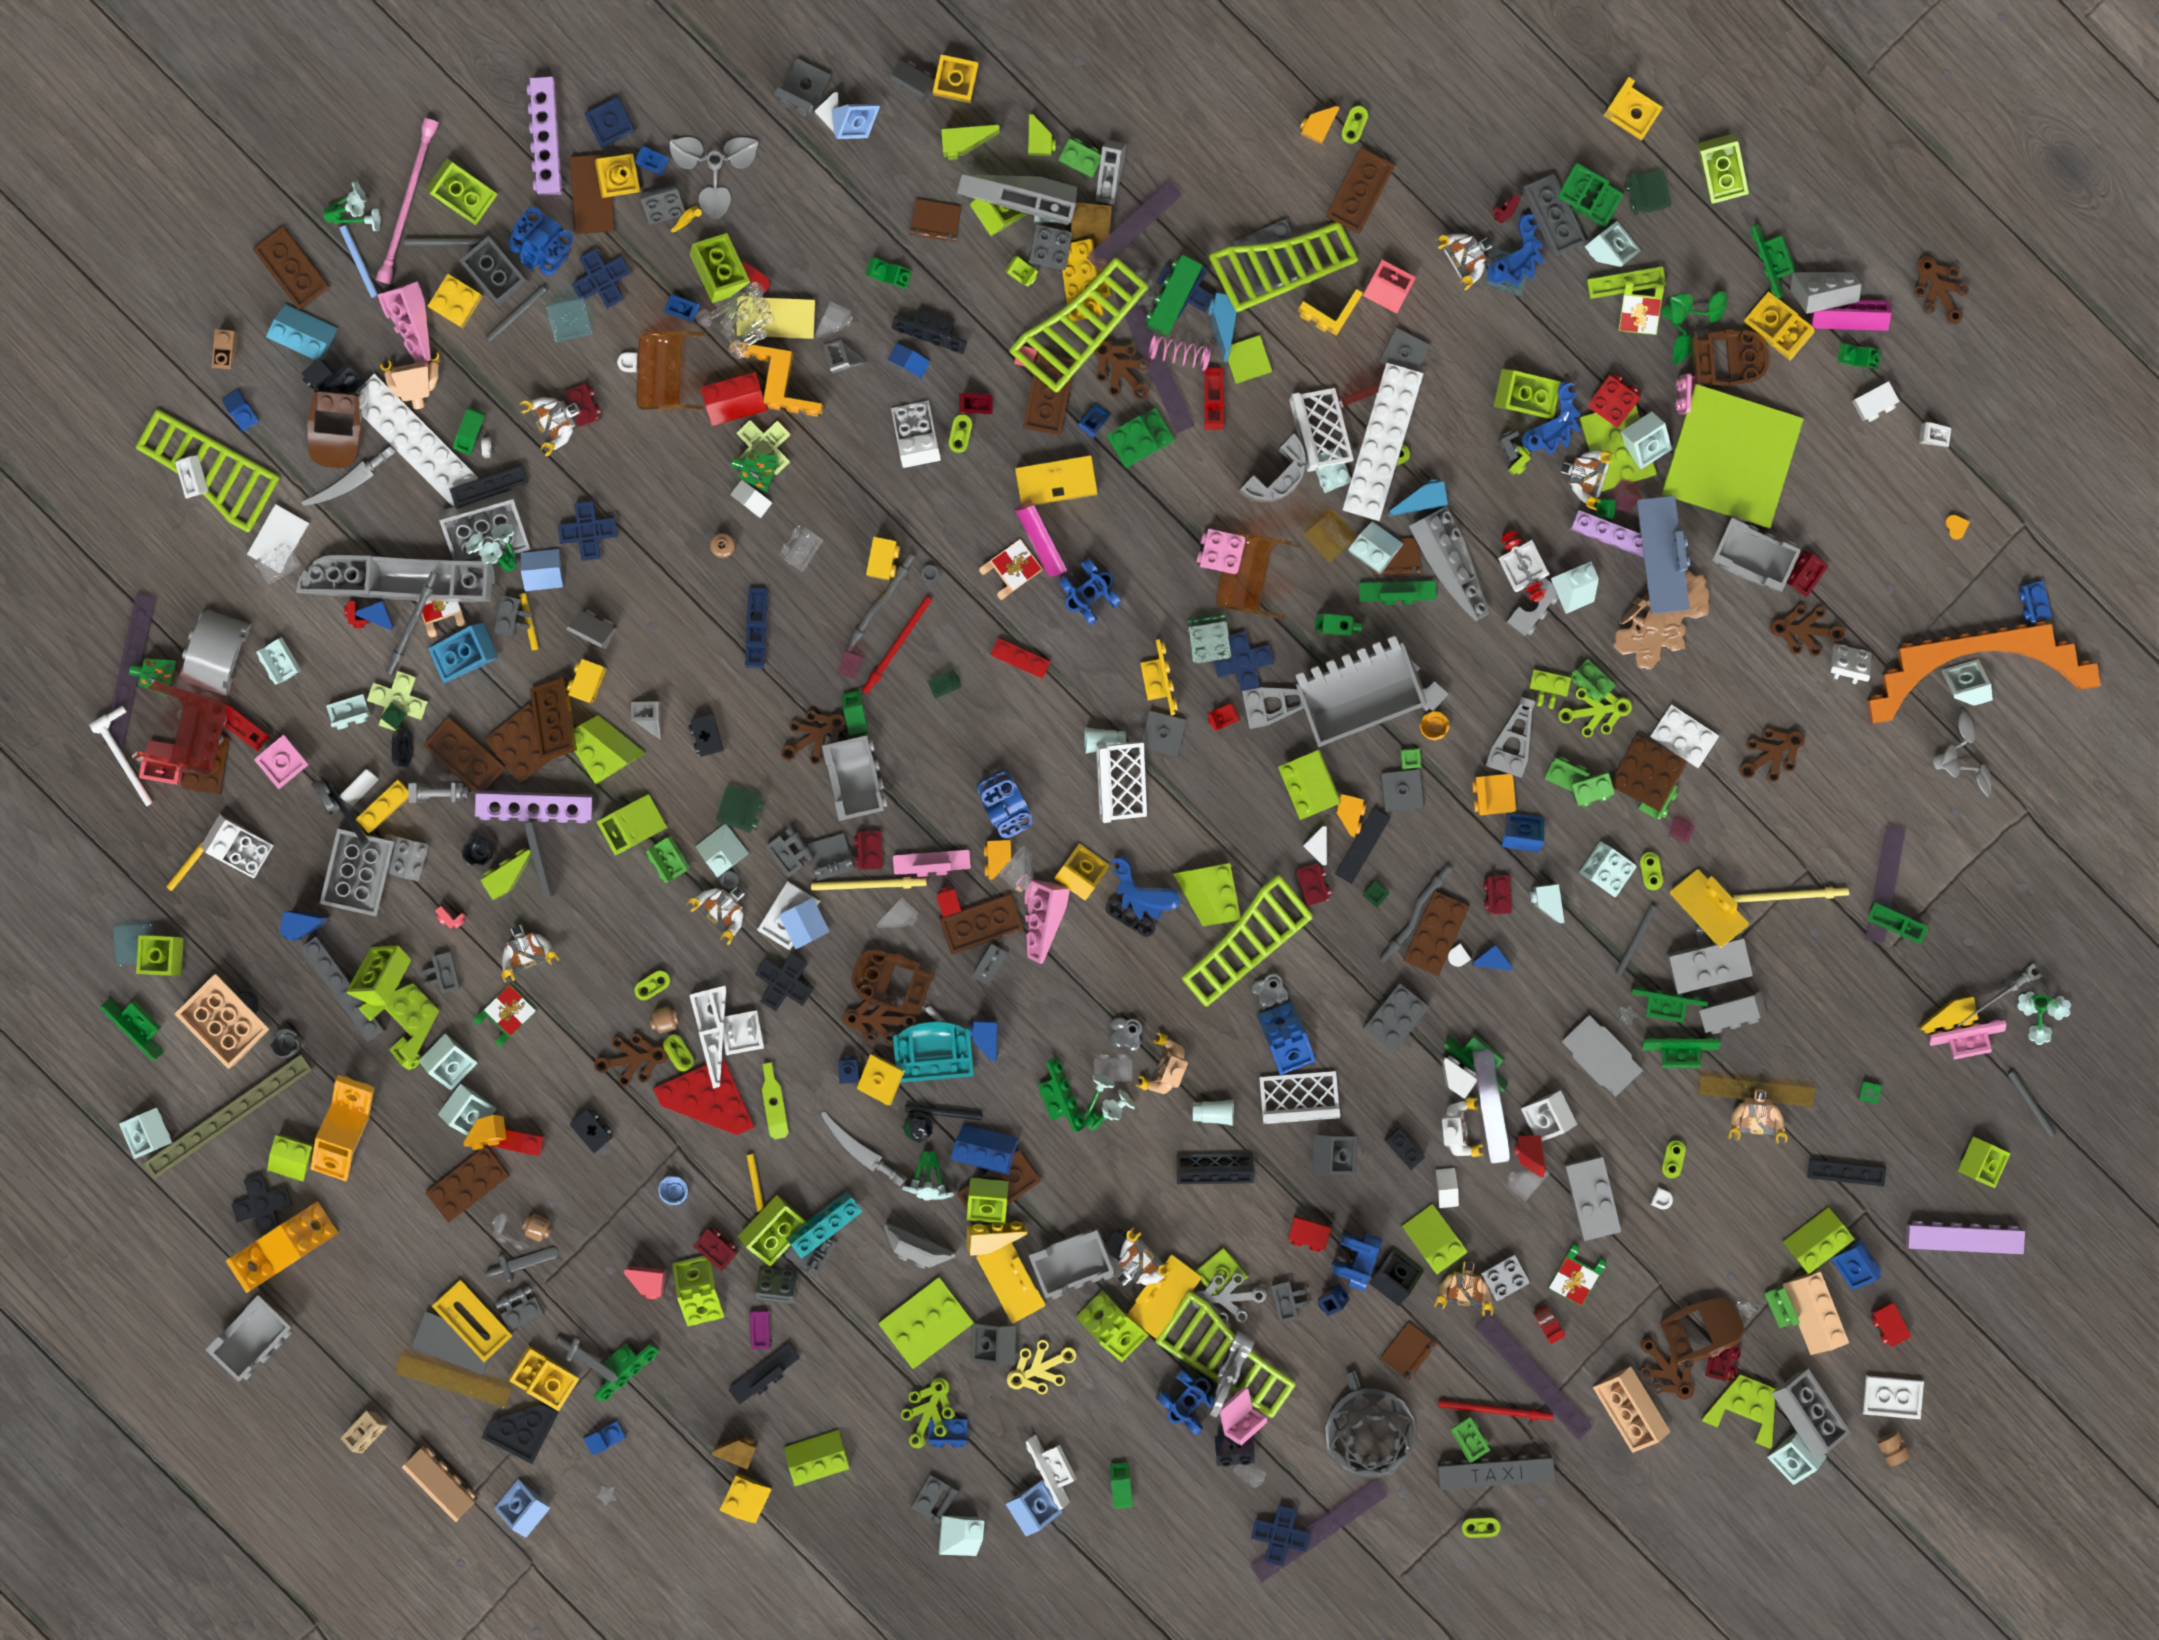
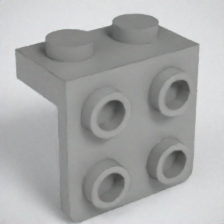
[384,834,429,881]

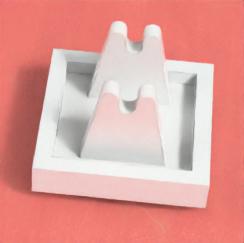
[1831,643,1871,684]
[723,1010,764,1055]

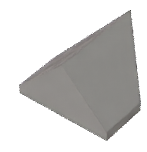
[823,339,869,373]
[631,701,661,740]

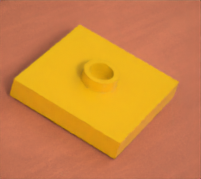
[857,1054,905,1105]

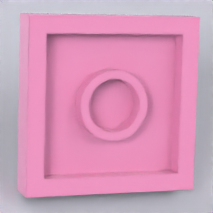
[254,735,309,789]

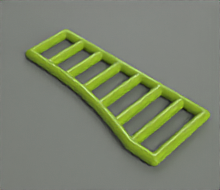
[1209,222,1358,312]
[1009,257,1149,393]
[136,409,280,532]
[1182,875,1313,1007]
[1155,1291,1296,1418]

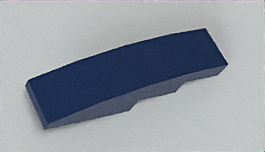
[745,588,768,668]

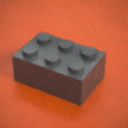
[459,236,528,307]
[1363,983,1430,1052]

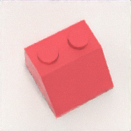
[624,1266,666,1299]

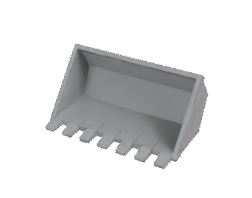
[1295,635,1427,747]

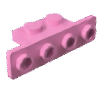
[893,850,971,877]
[1929,1020,2007,1059]

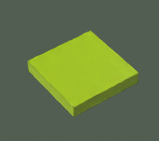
[1228,335,1272,384]
[1195,1247,1248,1295]

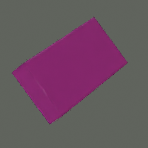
[750,1310,770,1350]

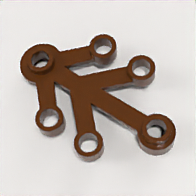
[1913,256,1969,324]
[1094,339,1149,400]
[1770,605,1845,657]
[781,710,847,765]
[1739,728,1805,782]
[843,995,918,1045]
[594,1033,668,1086]
[1640,1337,1694,1400]

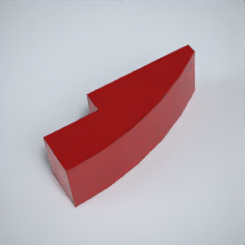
[1204,368,1224,430]

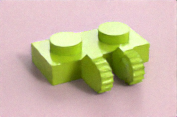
[1529,670,1571,709]

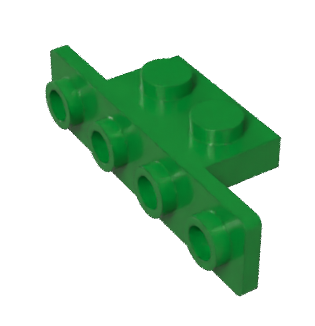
[1751,224,1796,298]
[1359,581,1436,605]
[1629,987,1708,1023]
[100,998,164,1061]
[1443,1035,1508,1092]
[1642,1037,1720,1068]
[1037,1057,1085,1133]
[593,1343,659,1402]

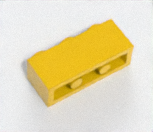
[356,780,409,833]

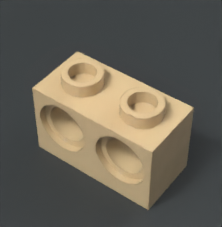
[340,1411,388,1453]

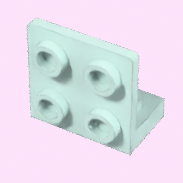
[1579,841,1636,897]

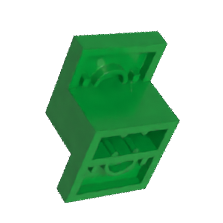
[1557,163,1624,228]
[1106,408,1175,469]

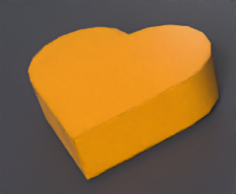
[1945,515,1970,540]

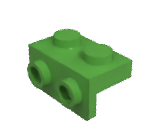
[1571,771,1615,807]
[646,836,690,883]

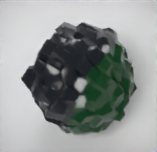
[902,1111,933,1143]

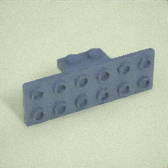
[1637,496,1690,614]

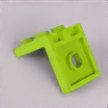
[672,1256,725,1327]
[1076,1290,1148,1362]

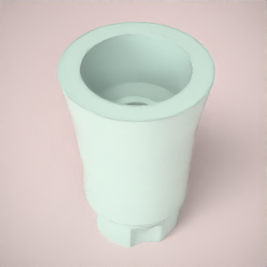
[1084,727,1126,754]
[1193,1099,1234,1126]

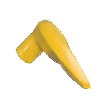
[671,205,702,232]

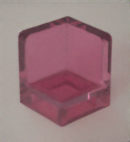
[1609,480,1642,512]
[838,651,863,680]
[1668,819,1695,844]

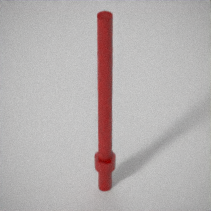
[861,596,932,695]
[1438,1400,1553,1421]

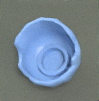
[658,1176,688,1205]

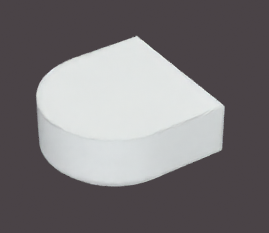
[617,352,637,372]
[481,437,492,458]
[1448,944,1471,967]
[1650,1187,1673,1209]

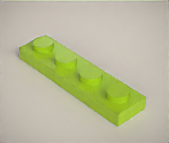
[1587,267,1666,299]

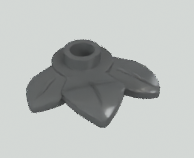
[1251,973,1288,1009]
[1109,1018,1143,1054]

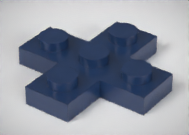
[571,249,632,309]
[1156,266,1215,319]
[558,501,618,561]
[1213,631,1274,692]
[1251,1506,1312,1567]

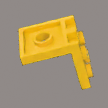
[1603,77,1663,141]
[1297,289,1363,336]

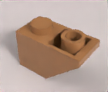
[211,329,238,370]

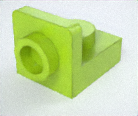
[389,1037,422,1070]

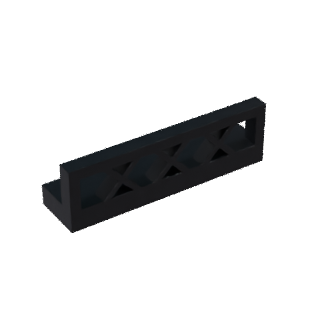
[1176,1153,1254,1184]

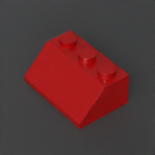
[700,372,767,426]

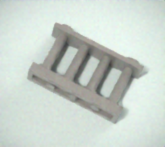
[408,783,468,803]

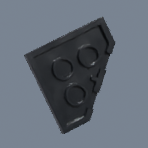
[481,1403,559,1464]

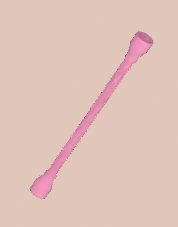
[375,118,439,284]

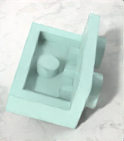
[1315,447,1351,493]
[256,637,301,684]
[326,694,371,730]

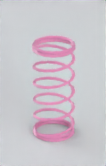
[1149,334,1211,371]

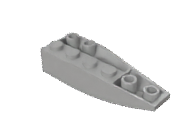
[957,174,1077,225]
[1409,506,1489,621]

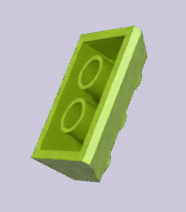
[690,233,750,303]
[1278,750,1341,820]
[346,946,411,1006]
[738,1195,807,1266]
[1782,1207,1855,1274]
[784,1429,851,1486]

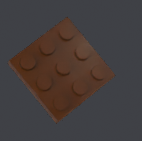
[484,704,552,784]
[1611,735,1688,812]

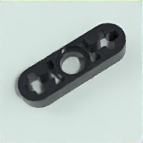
[1105,899,1155,937]

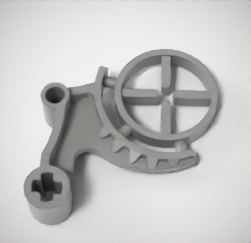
[1209,1332,1256,1418]

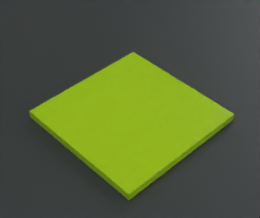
[1661,384,1804,529]

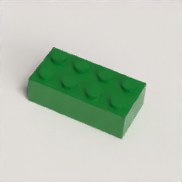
[1145,255,1203,337]

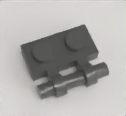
[765,827,815,877]
[495,1285,544,1331]

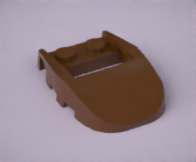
[1690,329,1768,386]
[306,390,363,468]
[851,950,934,1015]
[1660,1298,1744,1366]

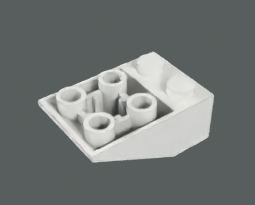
[891,400,941,468]
[200,814,274,878]

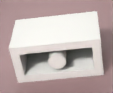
[1852,381,1900,422]

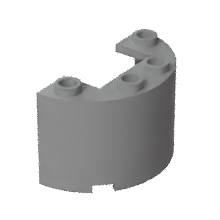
[1239,434,1306,503]
[1712,516,1801,592]
[180,609,252,697]
[822,736,888,821]
[1029,1228,1116,1299]
[206,1295,293,1382]

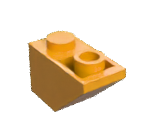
[1336,794,1366,837]
[984,840,1011,880]
[464,1115,507,1150]

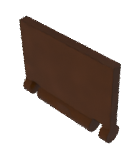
[910,199,961,242]
[1374,538,1420,576]
[1380,1322,1437,1380]

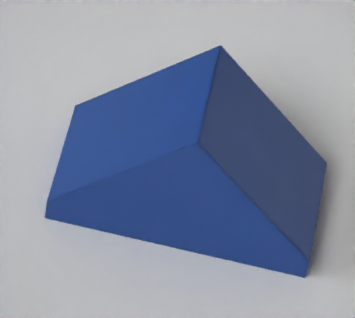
[888,343,930,378]
[1078,403,1111,438]
[355,601,394,631]
[1472,945,1512,971]

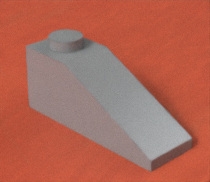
[1095,140,1127,205]

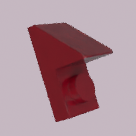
[959,393,993,415]

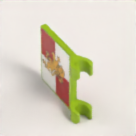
[1618,279,1664,335]

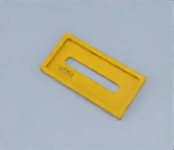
[432,1280,513,1362]

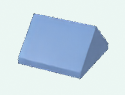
[832,104,880,139]
[521,549,563,591]
[779,898,830,949]

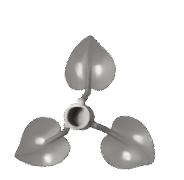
[670,137,758,219]
[1933,709,1992,797]

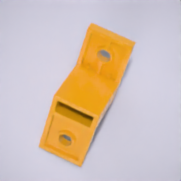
[733,342,824,417]
[311,1075,375,1182]
[226,1201,339,1293]

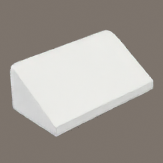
[175,455,208,499]
[340,769,379,806]

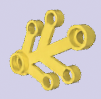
[1007,1339,1076,1394]

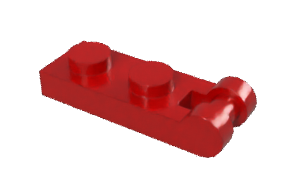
[215,704,270,752]

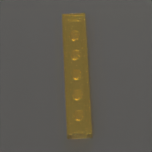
[1698,1075,1815,1107]
[396,1355,511,1408]

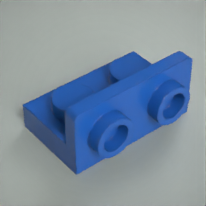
[2018,581,2052,624]
[928,1418,967,1447]

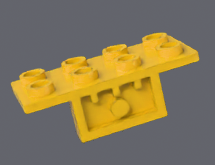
[1062,239,1111,321]
[1140,639,1178,716]
[1670,869,1749,948]
[976,1242,1045,1323]
[1127,1255,1202,1338]

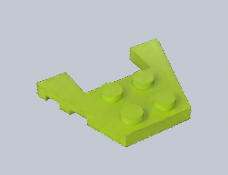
[359,984,439,1063]
[1701,1374,1776,1449]

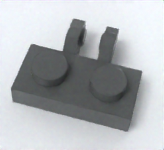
[494,595,533,637]
[420,952,461,994]
[1271,1281,1310,1323]

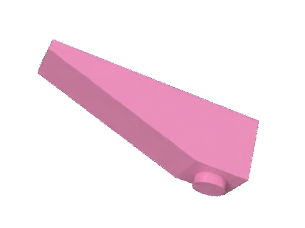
[378,281,431,363]
[1024,879,1070,964]

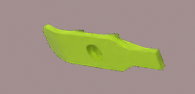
[762,1062,789,1139]

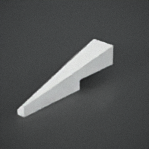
[690,986,726,1088]

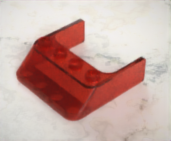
[132,682,227,774]

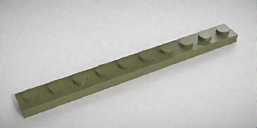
[144,1054,313,1179]

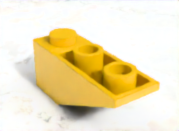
[1918,996,1978,1033]
[966,1221,1028,1255]

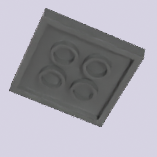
[1233,219,1309,295]

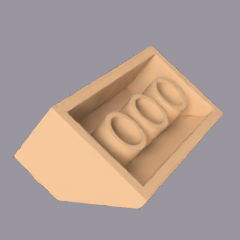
[1782,1270,1849,1355]
[1593,1366,1671,1453]
[402,1446,477,1522]

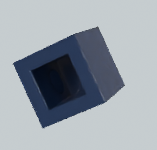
[838,1055,859,1084]

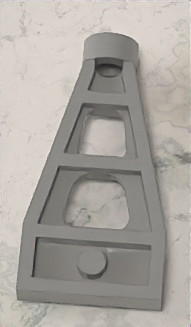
[1242,688,1304,729]
[1485,697,1535,778]

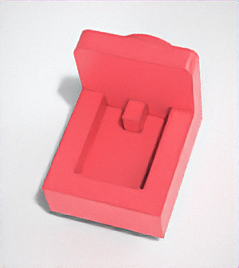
[435,906,467,929]

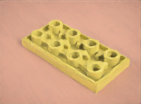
[737,297,815,339]

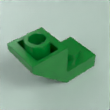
[865,257,912,289]
[1837,343,1881,369]
[453,407,486,455]
[841,691,869,738]
[1110,1462,1133,1509]

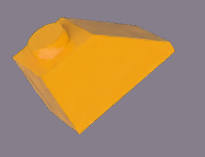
[1300,106,1339,144]

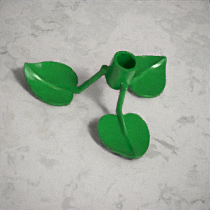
[1662,291,1728,365]

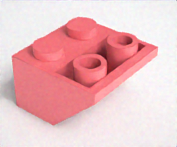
[1363,260,1416,314]
[139,740,187,785]

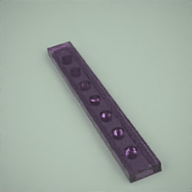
[1114,285,1194,434]
[103,594,156,748]
[1475,1314,1593,1440]
[1251,1479,1388,1583]

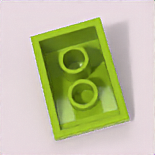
[941,125,1000,160]
[1697,134,1749,204]
[425,158,498,225]
[1494,369,1561,419]
[1402,1204,1467,1274]

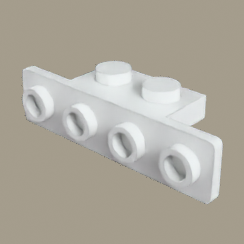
[1025,1435,1077,1509]

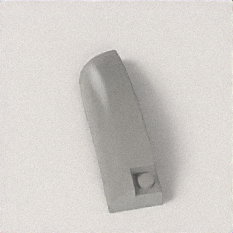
[296,555,495,602]

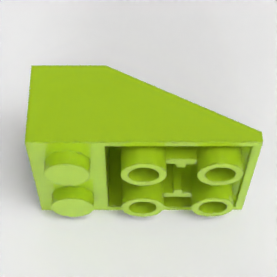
[597,794,668,856]
[480,848,532,900]

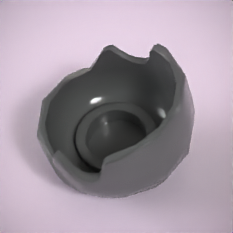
[270,1028,300,1058]

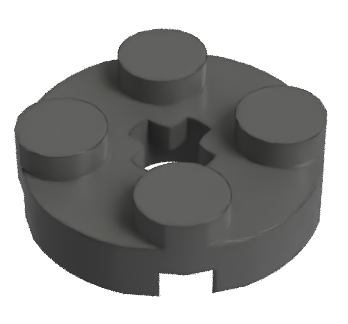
[311,780,340,817]

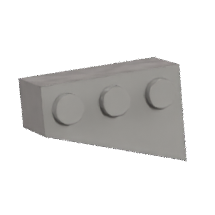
[1790,272,1861,314]
[1699,991,1767,1034]

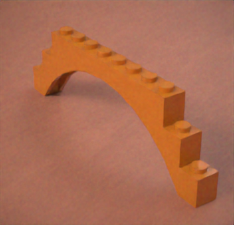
[1867,621,2101,724]

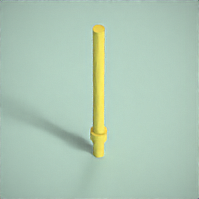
[811,877,927,890]
[1733,887,1849,902]

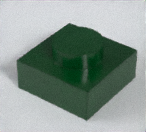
[380,703,408,730]
[1362,881,1389,908]

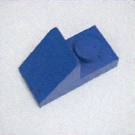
[664,294,700,324]
[222,389,259,432]
[583,1420,626,1455]

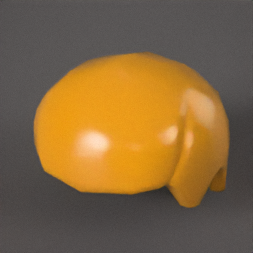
[1419,711,1450,741]

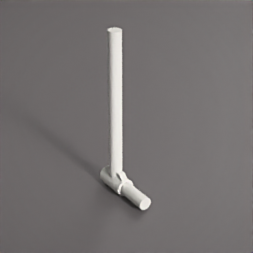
[89,706,153,806]

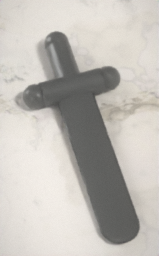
[485,1247,559,1283]
[556,1336,617,1382]

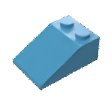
[1208,293,1239,362]
[1388,479,1448,516]
[428,623,499,684]

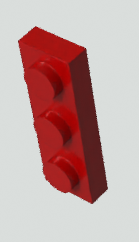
[990,638,1051,679]

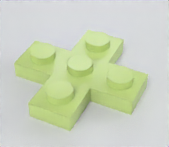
[737,420,791,475]
[367,671,428,731]

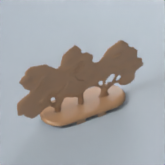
[1614,571,1710,670]

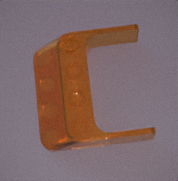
[636,331,706,411]
[1216,533,1300,620]

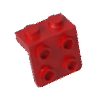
[1588,373,1641,427]

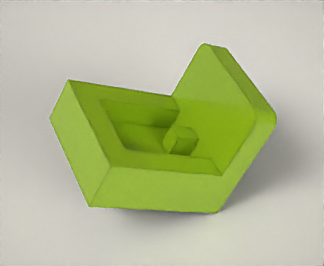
[1004,256,1039,287]
[1508,445,1531,475]

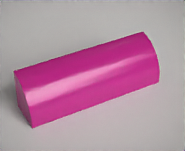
[1811,300,1891,331]
[1014,500,1067,577]

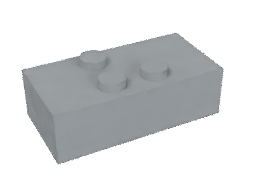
[1666,936,1753,994]
[1564,1156,1621,1241]
[1772,1368,1851,1458]

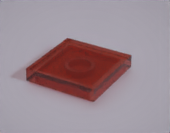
[1339,386,1379,409]

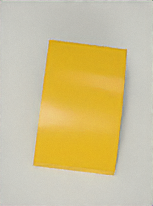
[1744,291,1815,361]
[508,1345,579,1411]

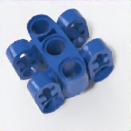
[508,207,573,276]
[1057,557,1122,626]
[976,770,1032,838]
[1331,1233,1382,1291]
[1156,1367,1216,1435]

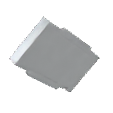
[1562,1015,1643,1097]

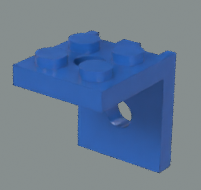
[1257,1001,1316,1075]

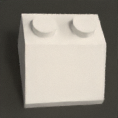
[1521,1090,1578,1141]

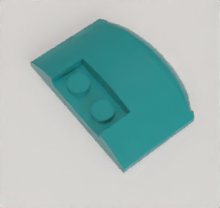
[893,1022,974,1083]

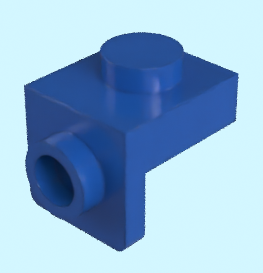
[635,146,670,176]

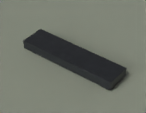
[449,464,528,507]
[1335,809,1390,884]
[1807,1159,1886,1187]

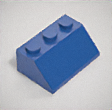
[279,910,330,941]
[970,1020,998,1062]
[951,1124,1019,1175]

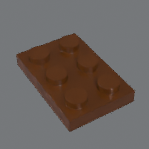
[182,732,230,795]

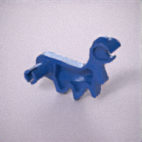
[1486,214,1544,287]
[1521,381,1580,455]
[1111,856,1181,920]

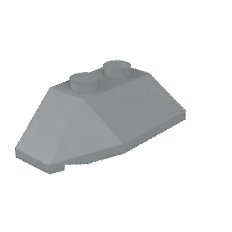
[884,1222,956,1269]

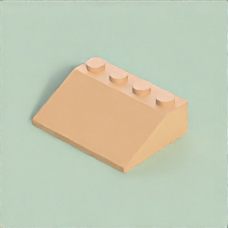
[175,974,270,1069]

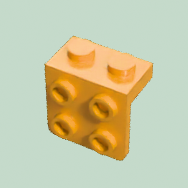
[1472,774,1516,815]

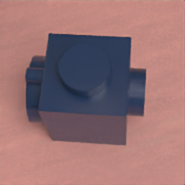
[1317,1283,1350,1316]

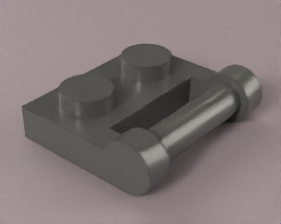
[911,1474,960,1525]

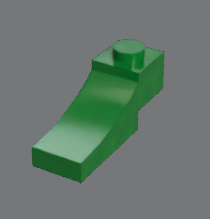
[1867,903,1929,945]

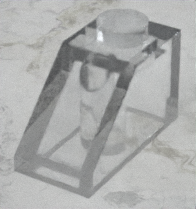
[814,301,853,340]
[999,845,1033,892]
[876,897,919,928]
[1507,1168,1550,1201]

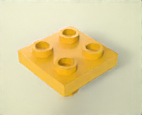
[595,154,640,198]

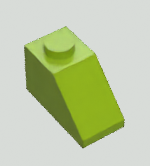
[1028,114,1056,156]

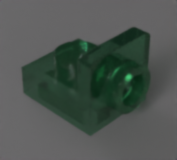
[927,670,961,699]

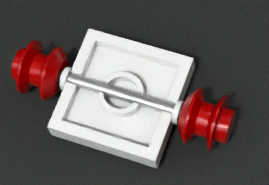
[1498,530,1550,602]

